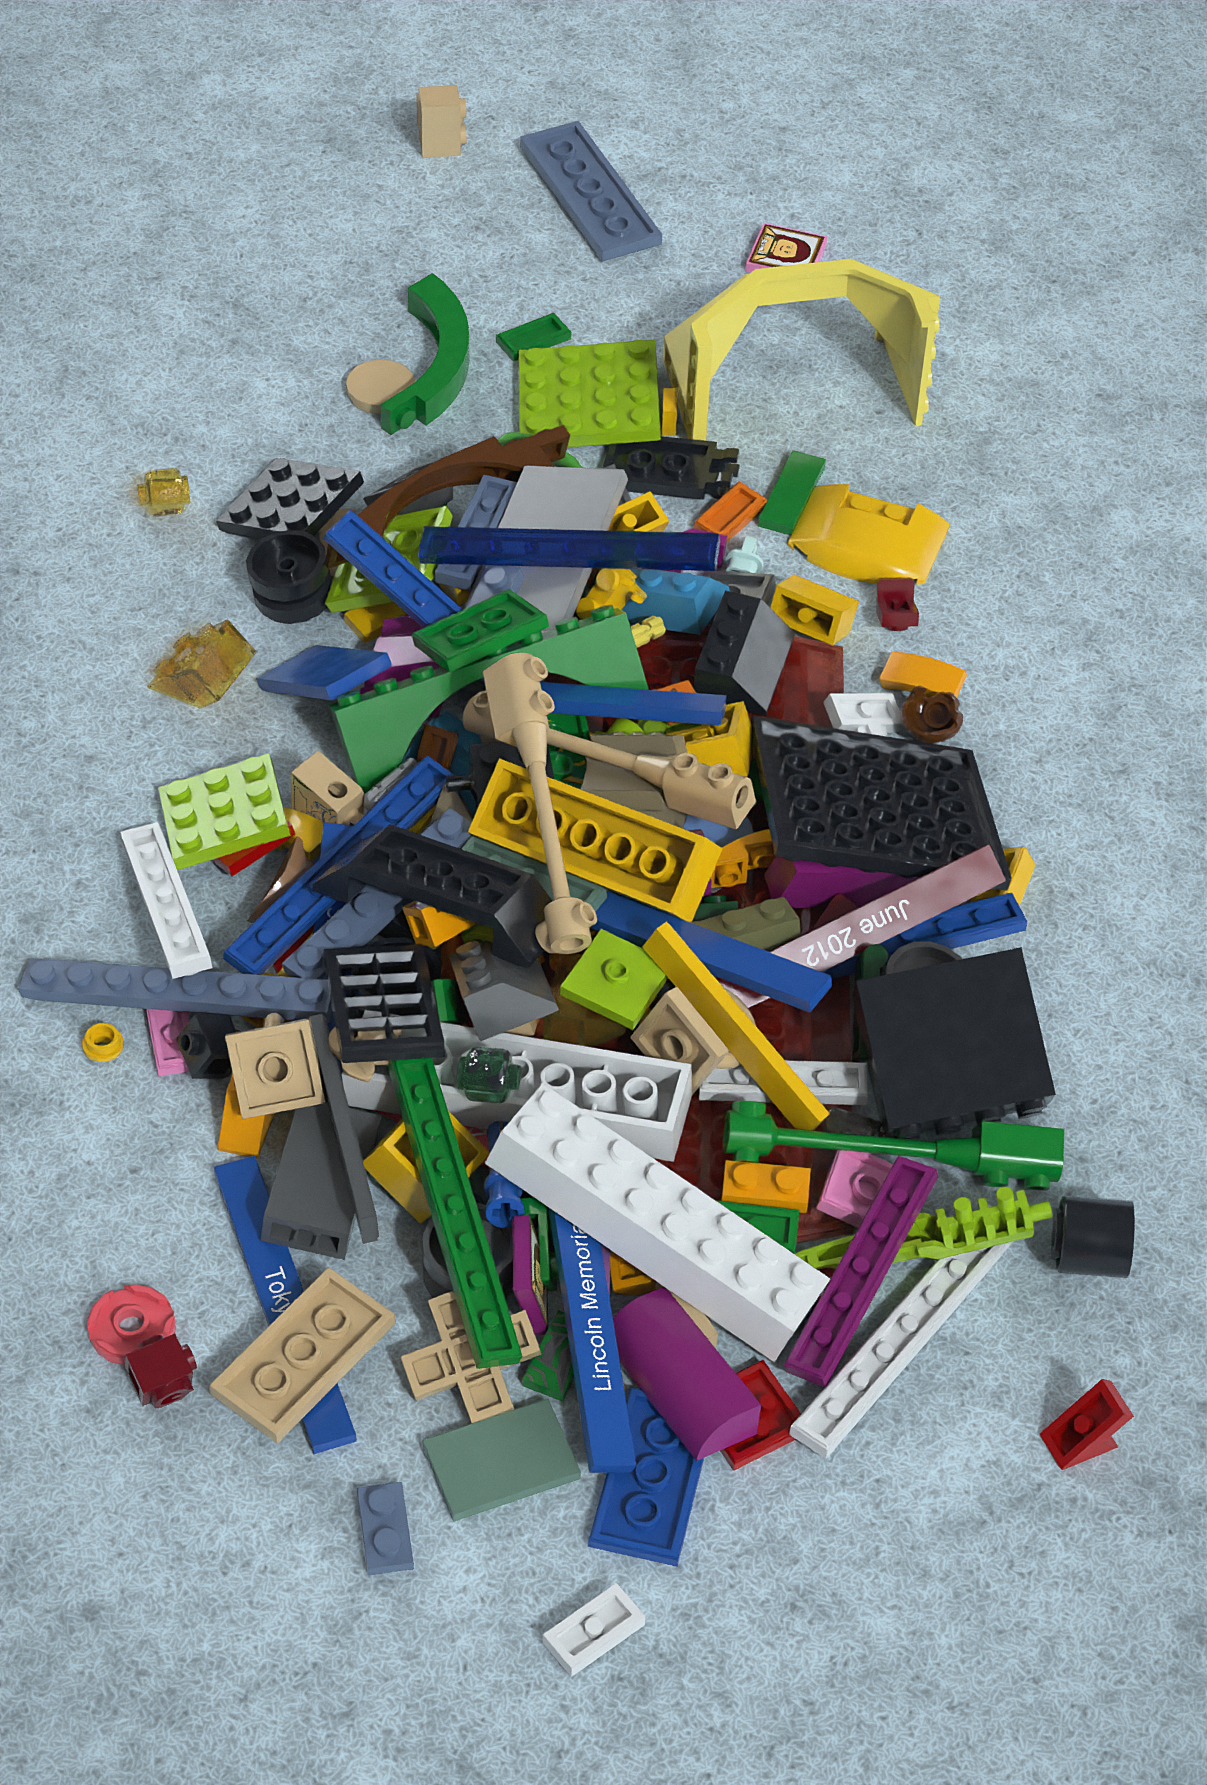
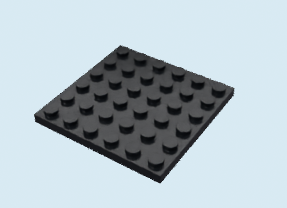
[750,715,1012,891]

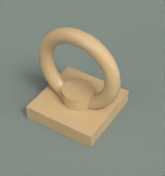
[630,987,756,1095]
[225,1013,327,1119]

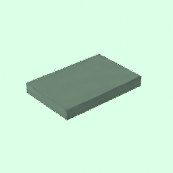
[422,1399,581,1522]

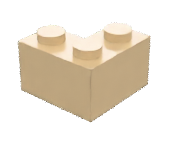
[416,85,467,158]

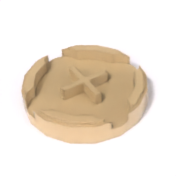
[346,359,415,414]

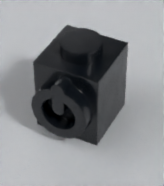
[176,1013,241,1079]

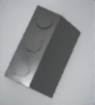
[449,940,559,1042]

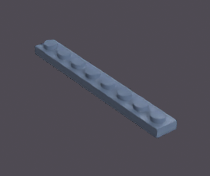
[18,958,333,1023]

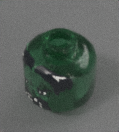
[457,1047,521,1104]

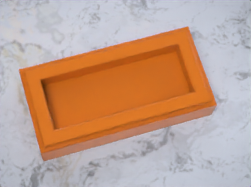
[694,481,767,543]

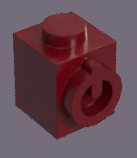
[125,1333,197,1408]

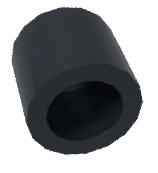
[1051,1196,1135,1278]

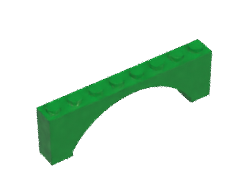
[329,605,649,794]

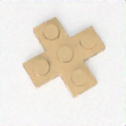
[401,1291,541,1423]

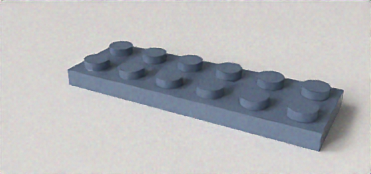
[520,121,662,262]

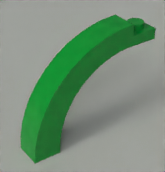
[380,273,470,435]

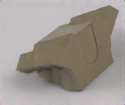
[581,732,688,829]

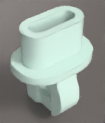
[725,535,763,573]

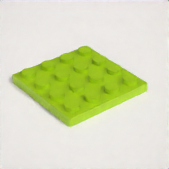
[519,339,661,448]

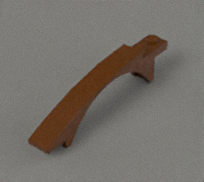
[325,425,570,569]

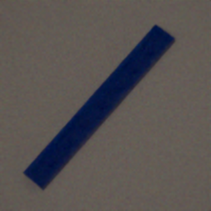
[418,526,720,571]

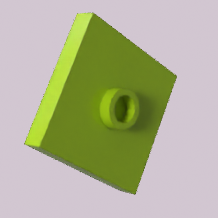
[560,929,668,1030]

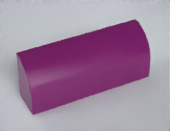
[764,857,918,908]
[613,1287,761,1461]

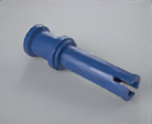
[484,1121,525,1228]

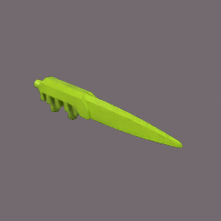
[794,1187,1053,1270]

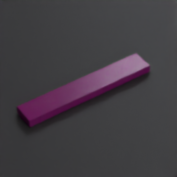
[784,1156,938,1387]

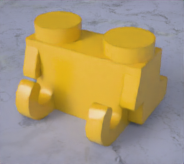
[576,558,647,619]

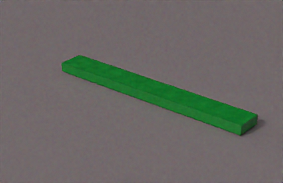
[388,1058,523,1369]

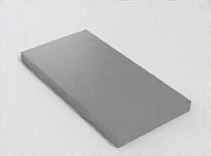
[463,466,628,641]

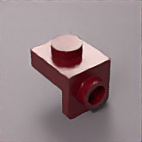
[876,577,919,631]

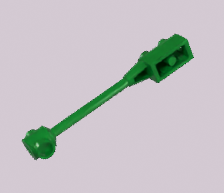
[723,1101,1065,1191]

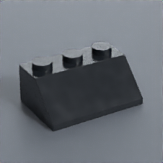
[694,590,795,716]

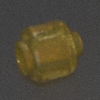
[137,468,191,517]

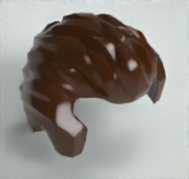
[900,685,963,744]

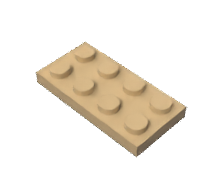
[209,1267,396,1444]

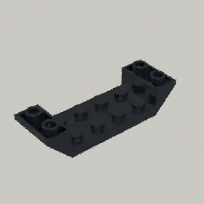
[312,824,552,968]

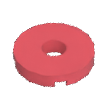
[87,1284,176,1365]

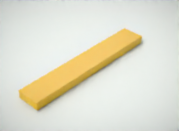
[642,921,829,1131]

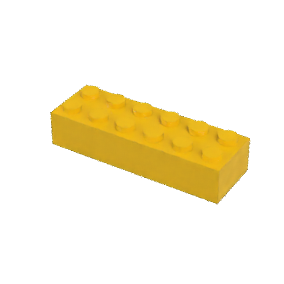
[468,758,723,922]

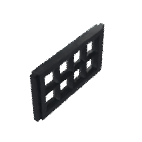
[323,944,445,1063]

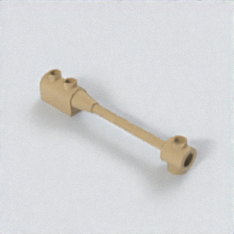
[483,653,597,954]
[463,691,756,830]

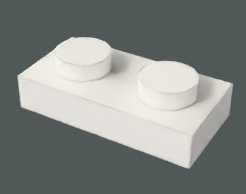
[543,1583,645,1677]

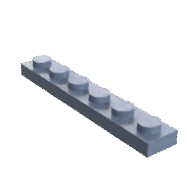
[282,808,473,980]

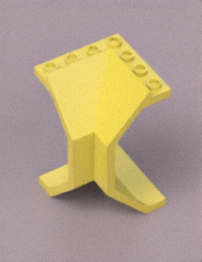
[663,259,940,441]

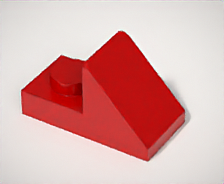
[1039,1379,1134,1470]

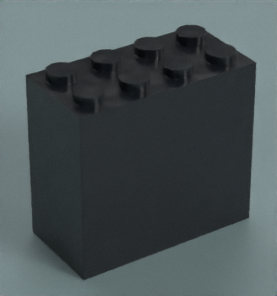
[852,947,1056,1140]

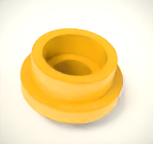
[82,1023,124,1062]

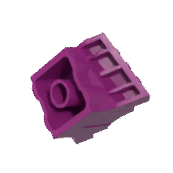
[360,614,444,718]

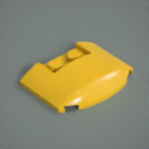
[788,484,950,585]

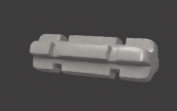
[363,758,419,810]

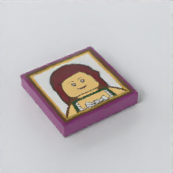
[512,1215,548,1335]

